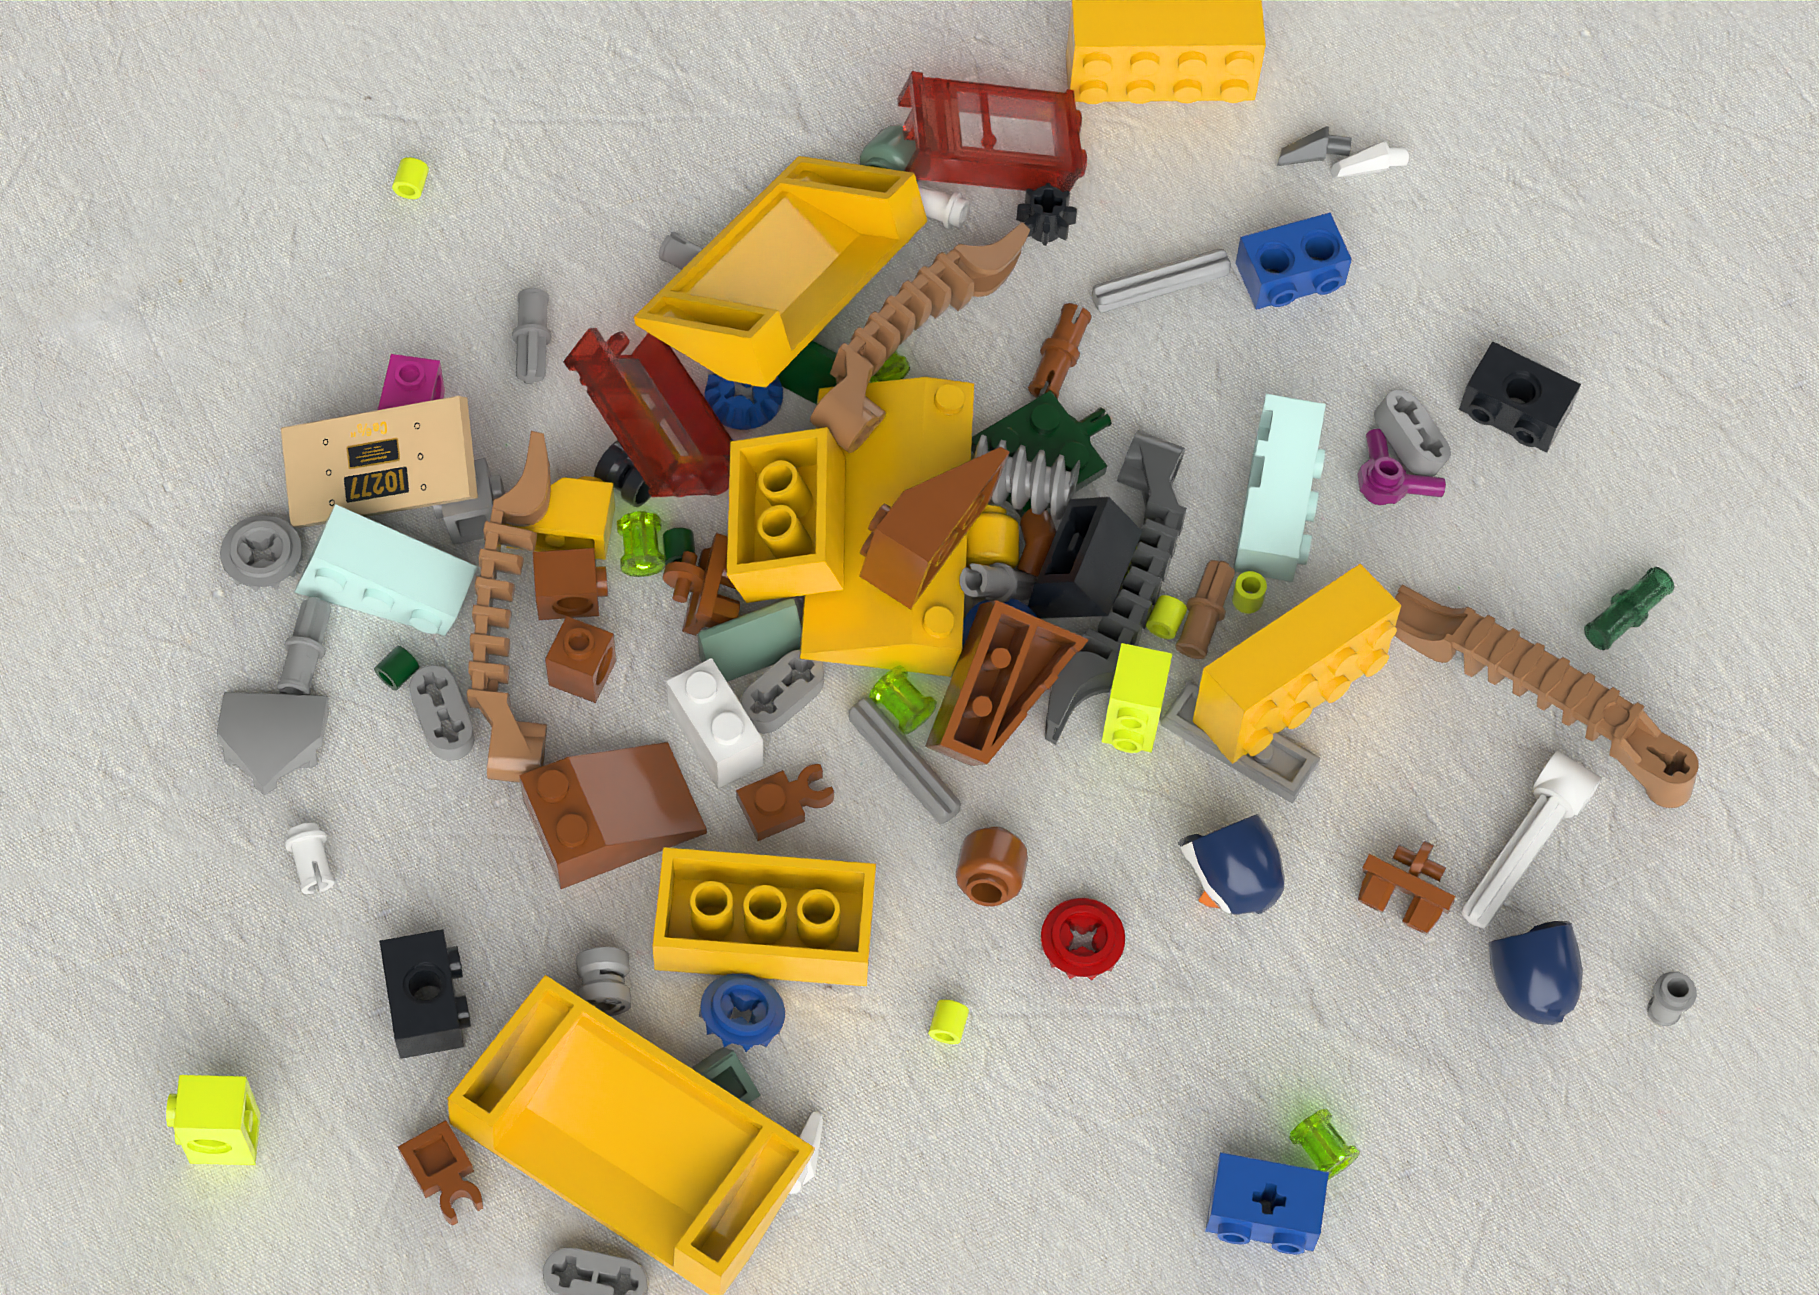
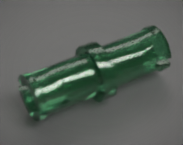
[1584,567,1675,651]

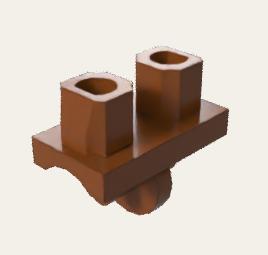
[662,533,740,636]
[1358,841,1456,935]

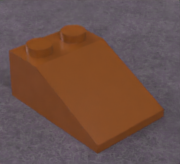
[859,447,1010,610]
[519,742,707,889]

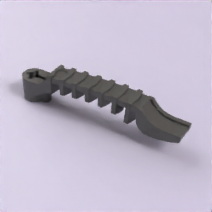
[1045,430,1187,745]

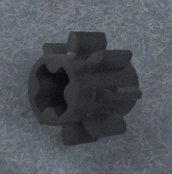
[1016,183,1077,246]

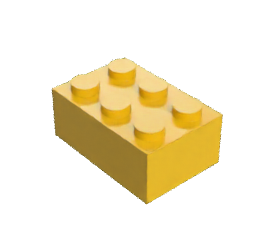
[727,427,845,603]

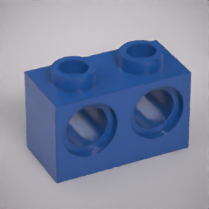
[1235,212,1352,310]

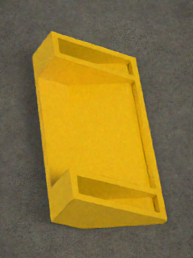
[633,156,927,388]
[799,377,974,677]
[447,975,815,1295]

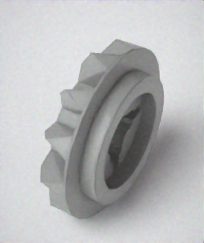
[220,515,303,592]

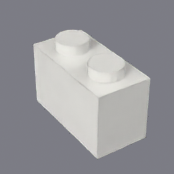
[666,658,763,789]

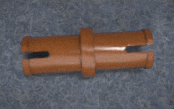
[1028,303,1092,399]

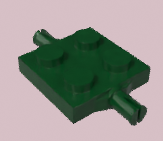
[971,390,1112,518]

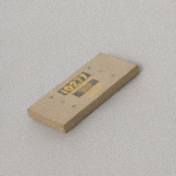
[281,396,478,528]

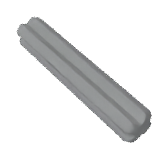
[1092,249,1231,312]
[848,698,961,824]

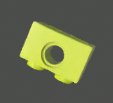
[1102,643,1173,753]
[166,1075,261,1165]

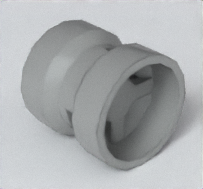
[576,947,631,1016]

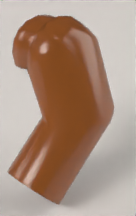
[1016,508,1057,577]

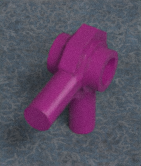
[1357,429,1446,505]

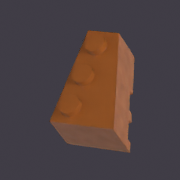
[925,600,1089,766]

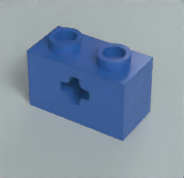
[1205,1152,1329,1255]

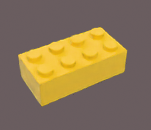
[1066,0,1266,104]
[1193,564,1401,764]
[652,847,876,987]

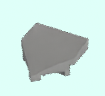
[217,692,329,795]

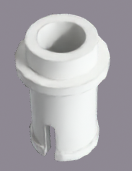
[917,183,969,229]
[285,823,335,894]

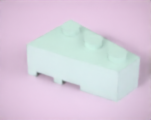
[1234,393,1326,582]
[294,504,477,636]

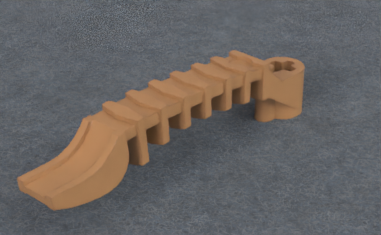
[810,222,1030,453]
[467,431,551,783]
[1394,584,1699,808]

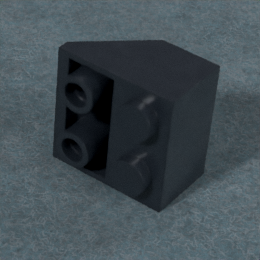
[1028,497,1142,619]

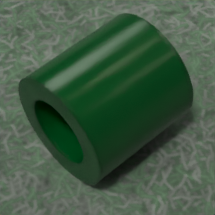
[662,528,696,565]
[374,645,420,691]

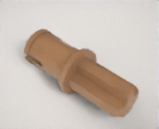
[1175,560,1235,659]

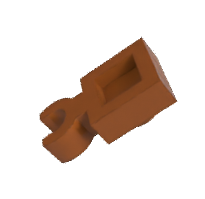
[736,764,834,841]
[398,1120,483,1226]

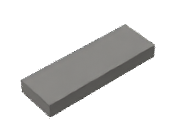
[1161,681,1320,804]

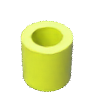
[392,157,429,199]
[1232,571,1267,614]
[1146,595,1187,639]
[928,999,969,1044]

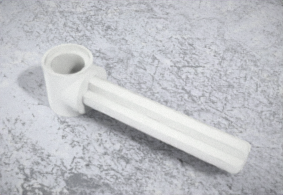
[1461,750,1602,928]

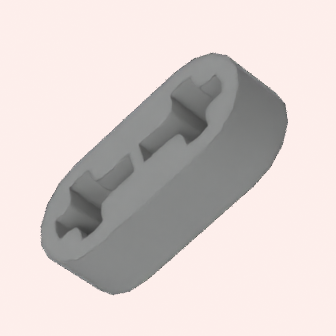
[1374,390,1451,477]
[741,650,824,734]
[409,665,475,761]
[543,1248,648,1295]

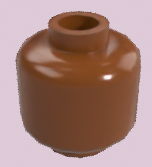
[956,827,1028,907]

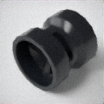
[594,439,664,508]

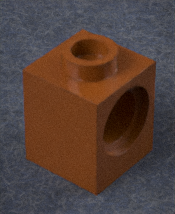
[533,548,608,620]
[545,616,616,703]

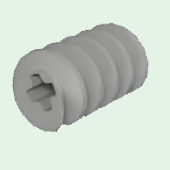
[973,435,1080,520]

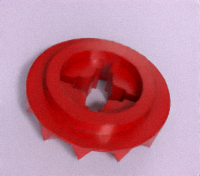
[1041,898,1125,981]

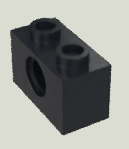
[1459,341,1581,453]
[379,929,471,1059]

